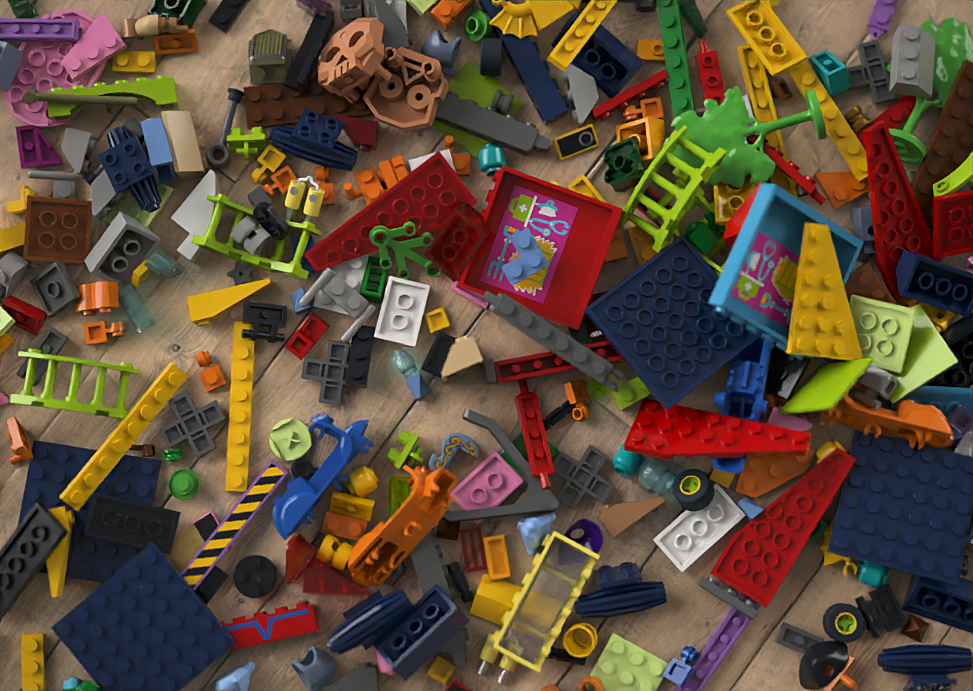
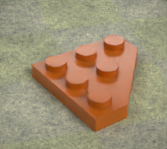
[734,449,815,498]

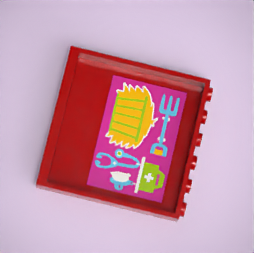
[456,166,623,330]

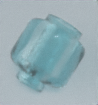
[389,348,421,380]

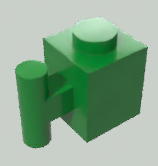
[683,210,726,255]

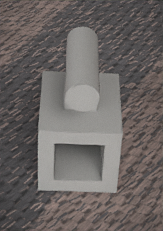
[855,364,899,410]

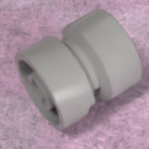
[231,216,271,256]

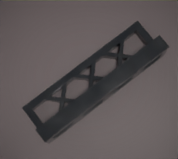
[284,10,335,94]

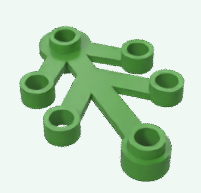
[369,222,442,279]

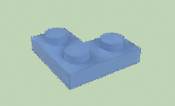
[501,227,549,286]

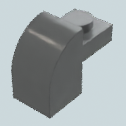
[340,0,364,22]

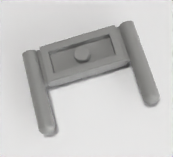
[28,170,76,199]
[299,268,376,343]

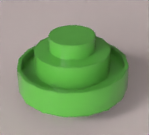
[464,11,491,42]
[168,469,201,500]

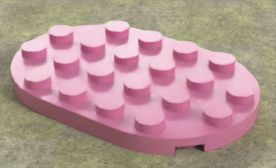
[3,9,108,129]

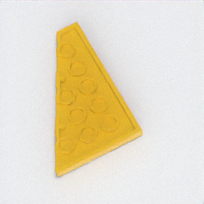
[786,222,863,361]

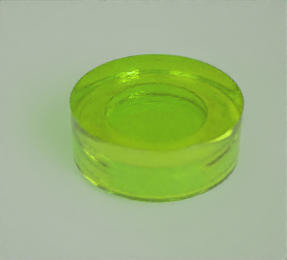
[586,379,607,399]

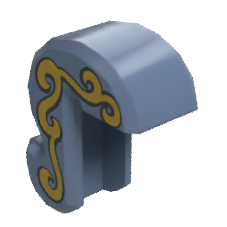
[429,433,479,472]

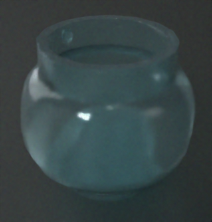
[637,458,677,497]

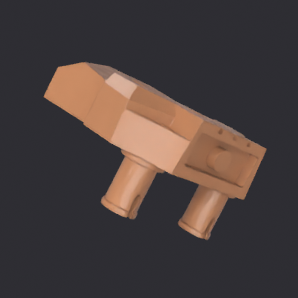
[318,18,391,103]
[363,47,449,132]

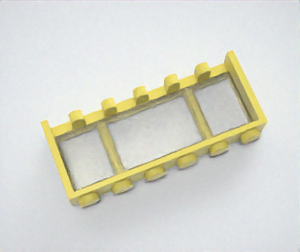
[490,531,600,673]

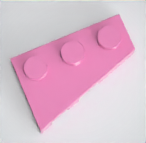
[61,11,127,81]

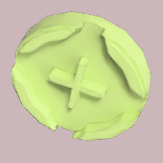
[269,418,312,461]

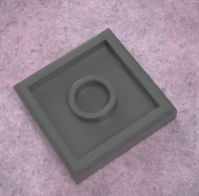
[30,260,81,318]

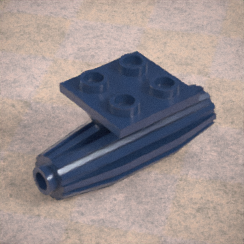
[269,109,358,171]
[98,126,162,213]
[574,562,667,618]
[327,588,413,655]
[877,644,973,691]

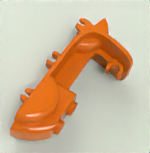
[820,375,954,450]
[348,465,458,586]

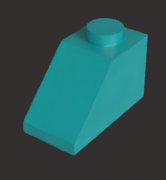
[809,49,850,96]

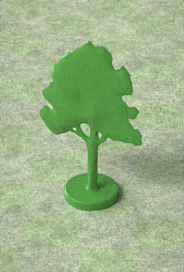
[887,17,973,164]
[662,86,827,188]

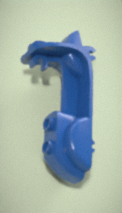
[272,412,374,541]

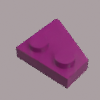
[16,125,63,169]

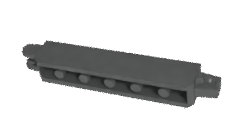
[417,92,551,156]
[482,290,626,392]
[410,527,470,666]

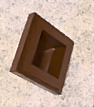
[772,79,793,100]
[436,519,461,541]
[900,614,930,643]

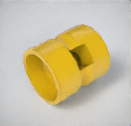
[316,534,354,572]

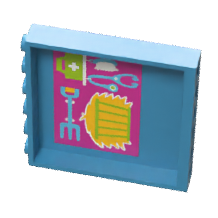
[708,183,864,360]

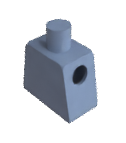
[850,206,876,254]

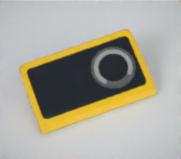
[553,124,599,161]

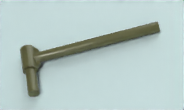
[22,88,137,106]

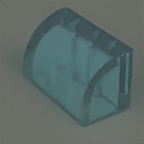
[145,248,185,278]
[118,283,156,334]

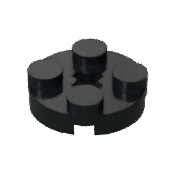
[233,555,277,598]

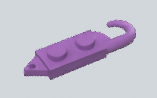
[866,0,898,40]

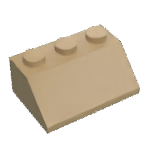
[161,111,209,181]
[441,335,483,383]

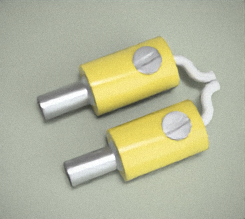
[284,176,325,223]
[477,630,524,685]

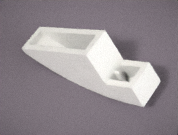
[171,169,219,264]

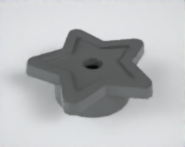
[227,261,253,286]

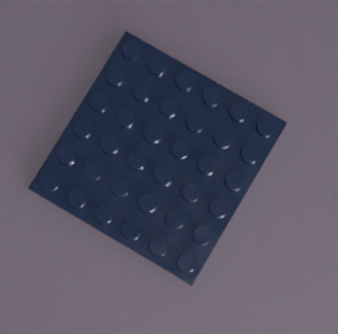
[584,234,762,411]
[827,430,973,586]
[17,440,162,583]
[51,542,237,691]

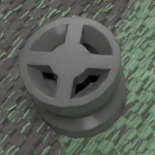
[491,90,514,114]

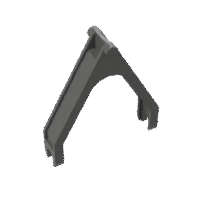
[441,408,559,523]

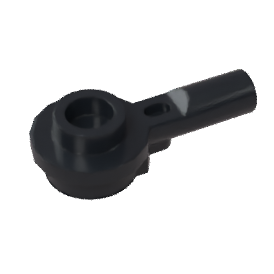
[291,459,319,479]

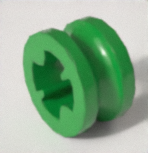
[162,449,183,462]

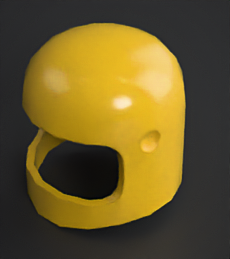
[564,622,598,657]

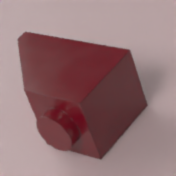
[337,115,380,152]

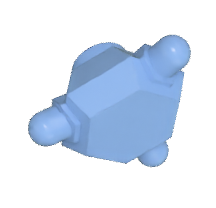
[517,512,556,556]
[212,662,255,691]

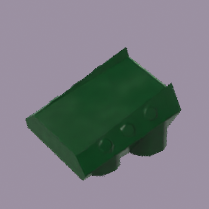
[147,0,206,29]
[604,136,644,192]

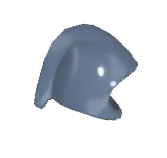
[421,30,462,76]
[291,646,336,691]

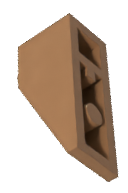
[597,497,665,538]

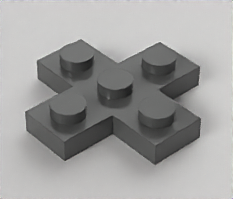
[847,39,896,105]
[301,339,350,406]
[159,391,226,458]
[553,445,614,510]

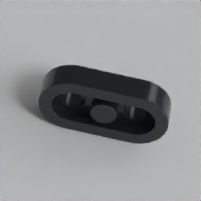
[253,202,290,240]

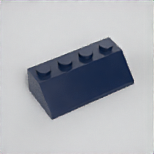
[551,8,645,99]
[896,249,973,318]
[902,575,973,633]
[373,584,470,682]

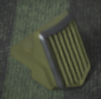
[248,29,292,84]

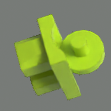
[227,127,268,160]
[386,430,424,470]

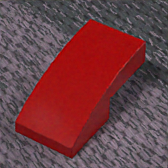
[285,313,330,360]

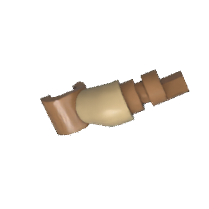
[121,15,188,40]

